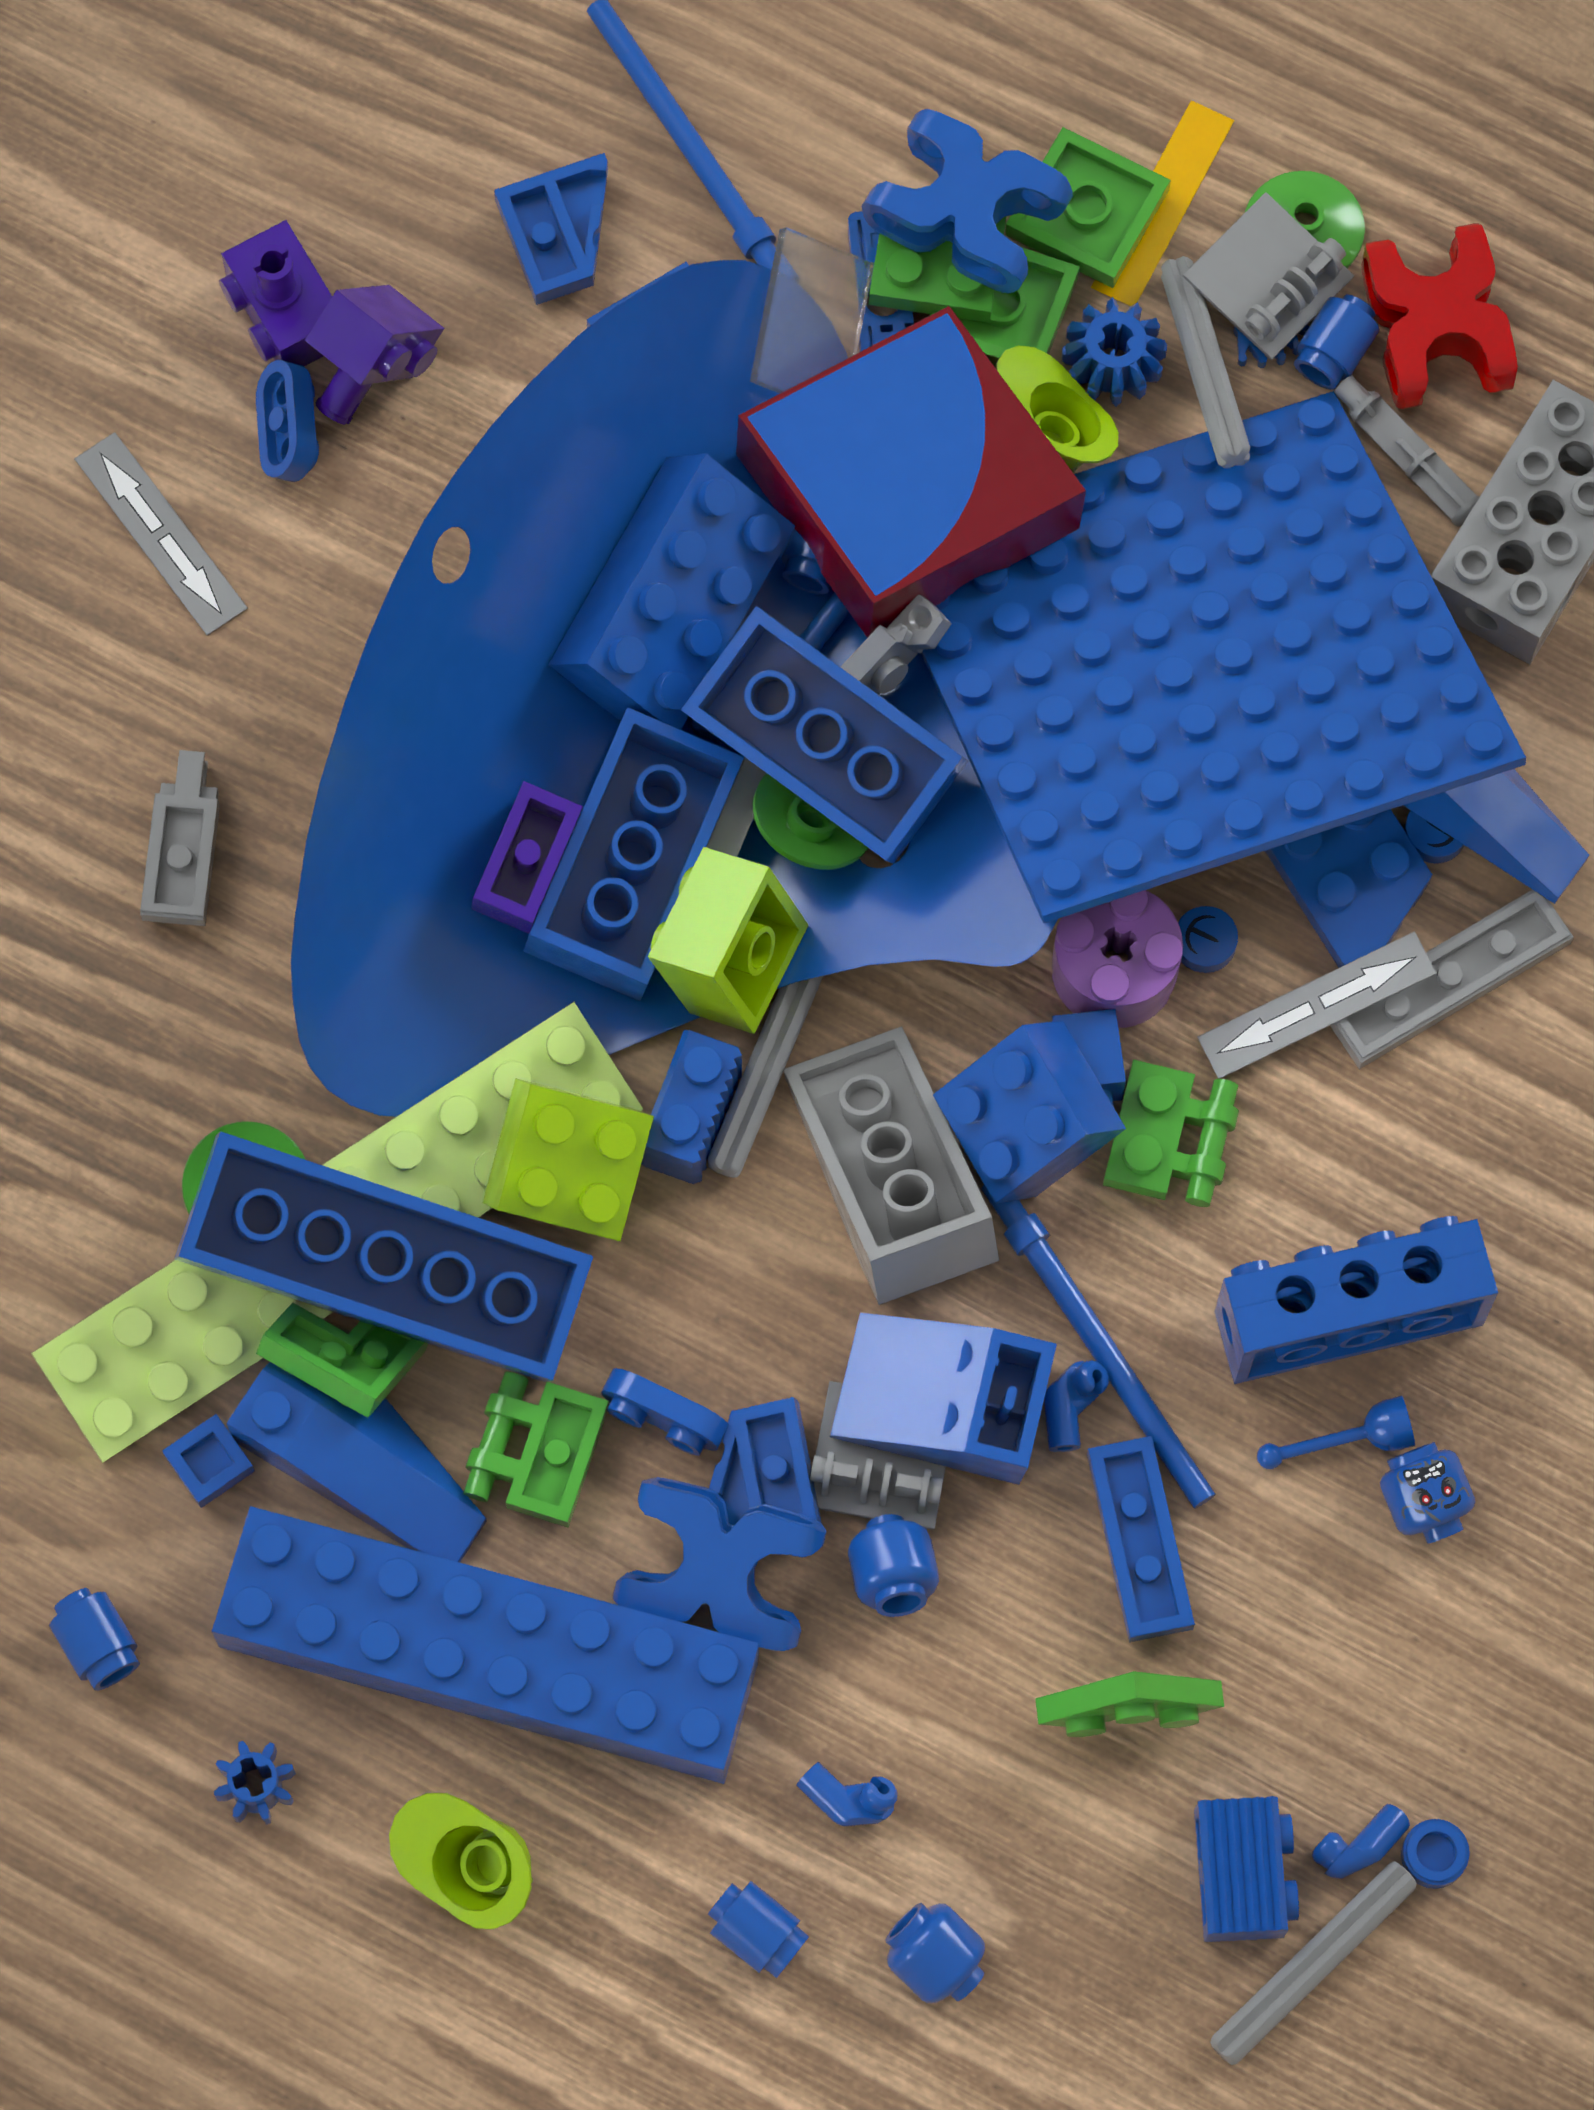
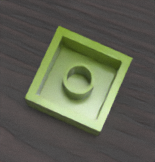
[648,847,808,1034]
[482,1078,654,1242]

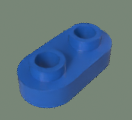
[256,360,319,482]
[601,1368,728,1456]

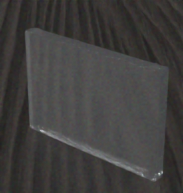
[750,227,874,393]

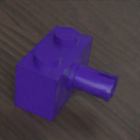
[219,220,332,366]
[305,285,445,425]

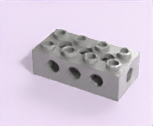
[1431,380,1594,665]

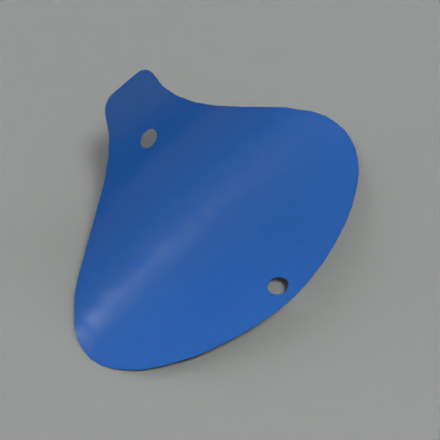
[290,260,1058,1117]

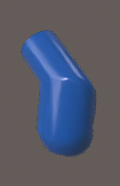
[796,1762,898,1826]

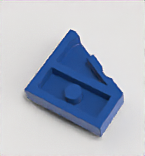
[494,153,608,305]
[709,1397,822,1525]

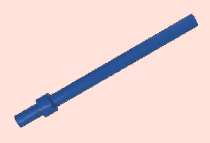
[587,0,797,284]
[981,1185,1216,1509]

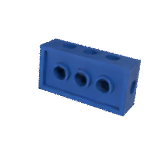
[1214,1216,1498,1384]

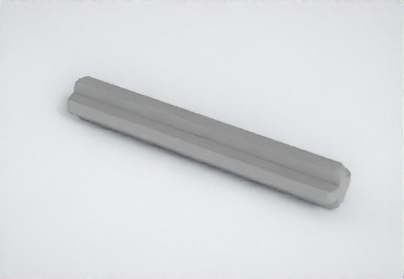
[1161,256,1250,469]
[708,976,823,1178]
[1210,1861,1417,2065]

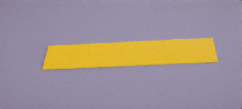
[1090,100,1235,306]

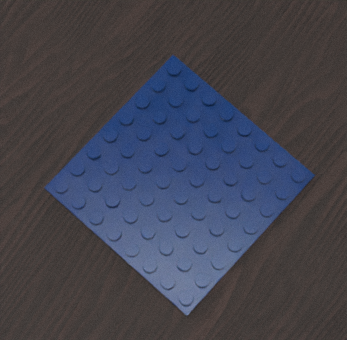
[921,391,1526,924]

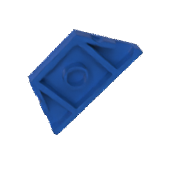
[1265,809,1433,968]

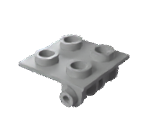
[1182,192,1354,360]
[810,1381,946,1530]

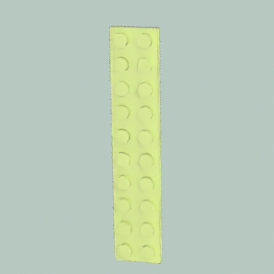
[31,1002,643,1462]

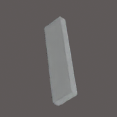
[1330,890,1574,1069]

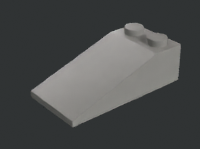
[783,1026,999,1305]

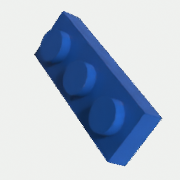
[1087,1436,1195,1643]

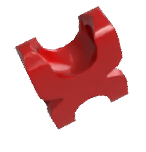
[1361,223,1518,409]

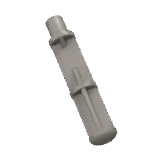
[1334,375,1479,526]

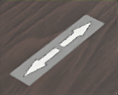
[74,432,248,635]
[1197,931,1437,1079]

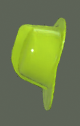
[996,345,1119,474]
[389,1793,533,1929]

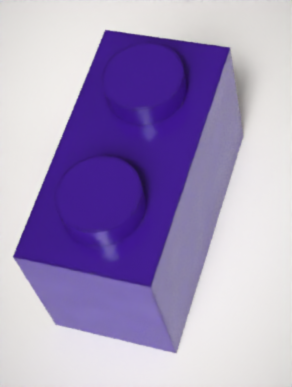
[471,781,583,934]

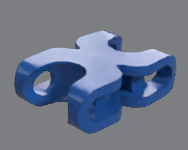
[861,109,1073,294]
[612,1477,827,1651]

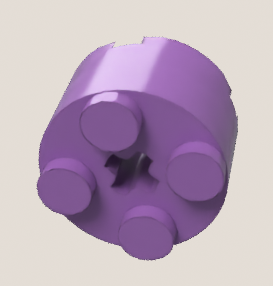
[1052,890,1183,1028]

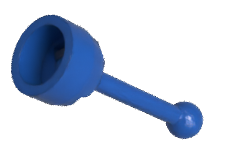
[1257,1396,1415,1469]

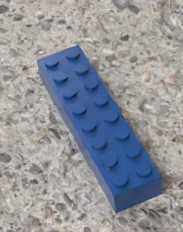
[212,1506,759,1784]

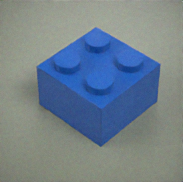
[933,1020,1126,1203]

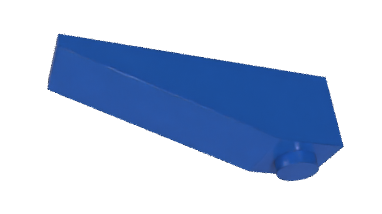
[1404,769,1589,904]
[226,1362,487,1562]

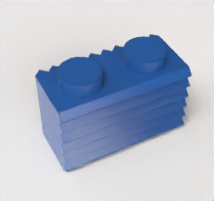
[641,1030,742,1184]
[1194,1796,1299,1942]

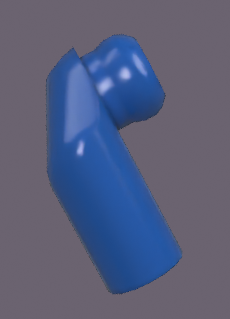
[1044,1360,1109,1452]
[1312,1804,1410,1879]

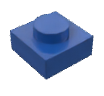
[162,1414,255,1508]

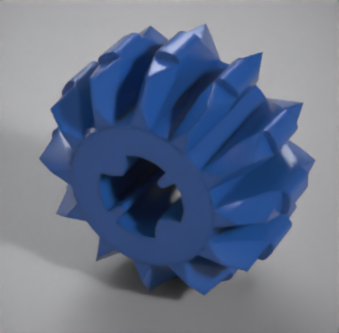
[1062,297,1167,407]

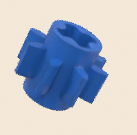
[213,1741,296,1825]

